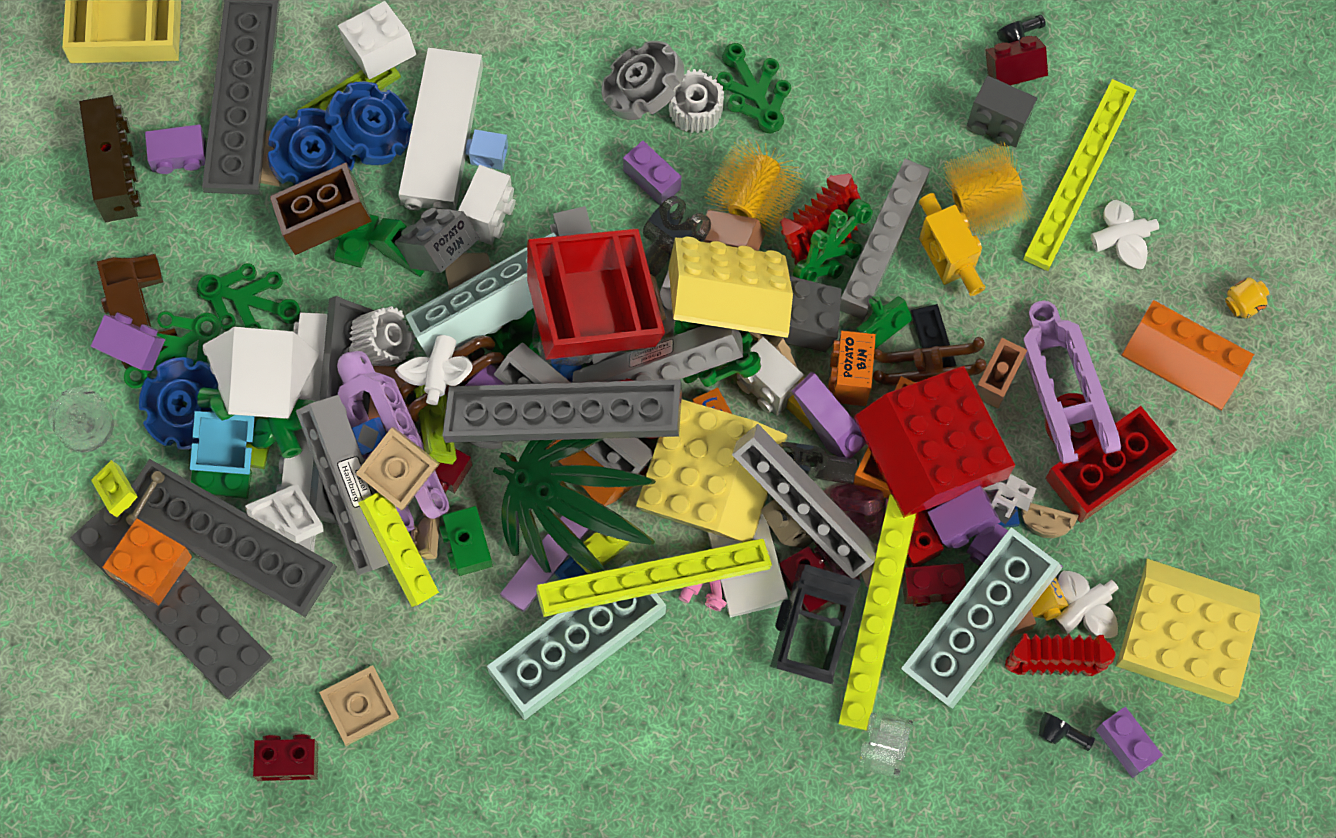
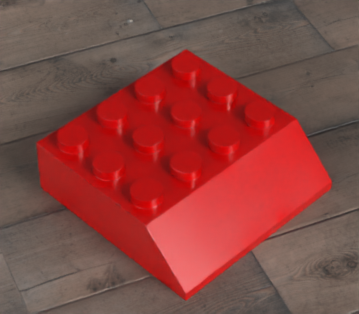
[527,229,665,360]
[854,366,1015,518]

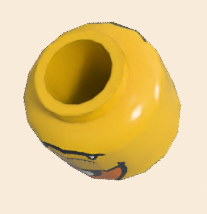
[1225,277,1270,319]

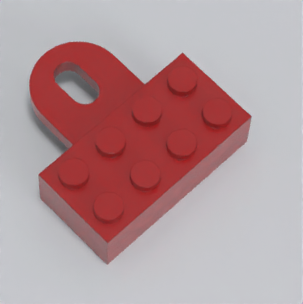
[1044,393,1177,523]

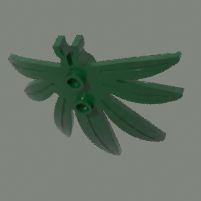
[493,438,656,573]

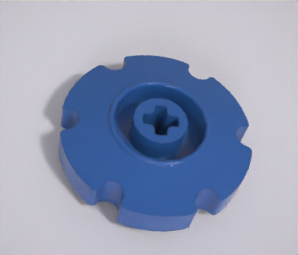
[325,82,413,165]
[267,108,356,185]
[139,357,218,450]

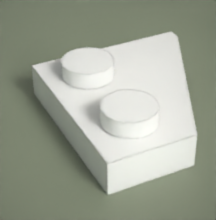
[245,484,323,543]

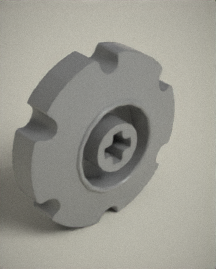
[601,41,684,120]

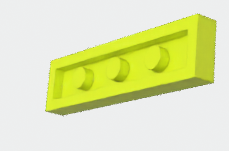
[358,492,439,607]

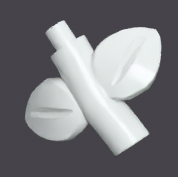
[1091,200,1159,270]
[395,335,472,405]
[1054,570,1119,638]

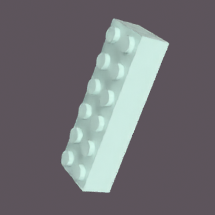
[405,232,556,358]
[901,527,1062,709]
[487,560,666,720]

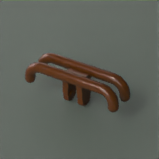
[399,336,506,423]
[873,337,987,385]

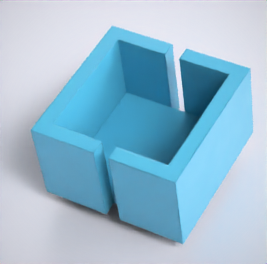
[190,411,255,474]

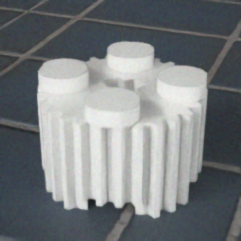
[669,69,724,133]
[349,306,416,366]

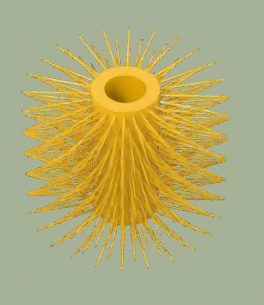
[705,140,804,237]
[944,143,1031,237]

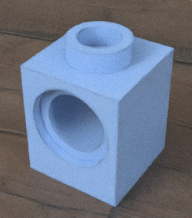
[465,129,508,170]

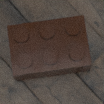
[270,163,372,255]

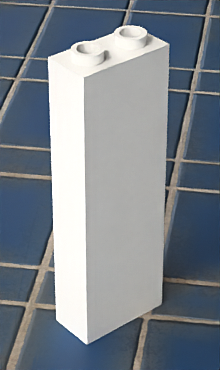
[399,48,483,211]

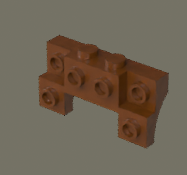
[97,254,178,369]

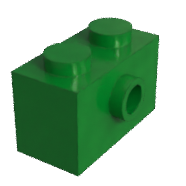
[439,506,493,576]

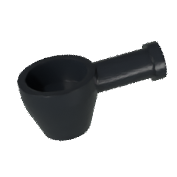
[997,15,1046,43]
[1038,712,1095,751]

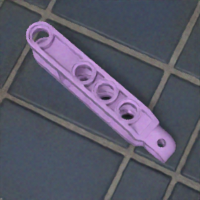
[1023,301,1121,464]
[337,351,449,532]

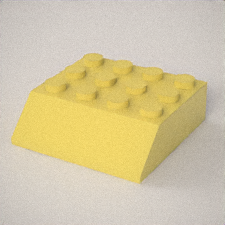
[62,0,181,63]
[668,237,793,338]
[636,399,788,543]
[1116,559,1260,704]

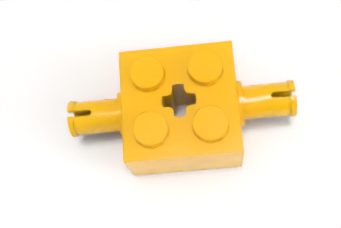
[919,193,986,296]

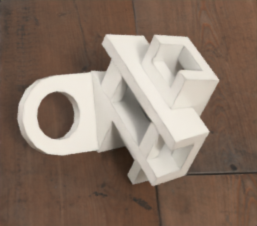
[983,474,1036,518]

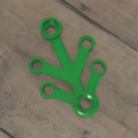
[716,43,791,134]
[793,199,873,282]
[197,263,301,331]
[124,311,221,388]
[682,330,761,387]

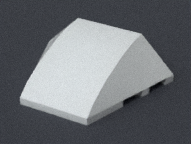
[203,327,319,418]

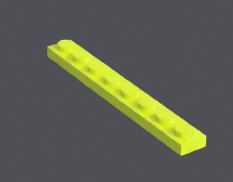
[1023,79,1137,271]
[839,494,917,731]
[536,538,772,617]

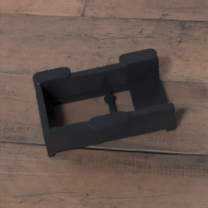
[770,564,861,685]

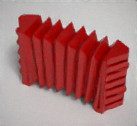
[780,173,864,265]
[1005,633,1116,676]

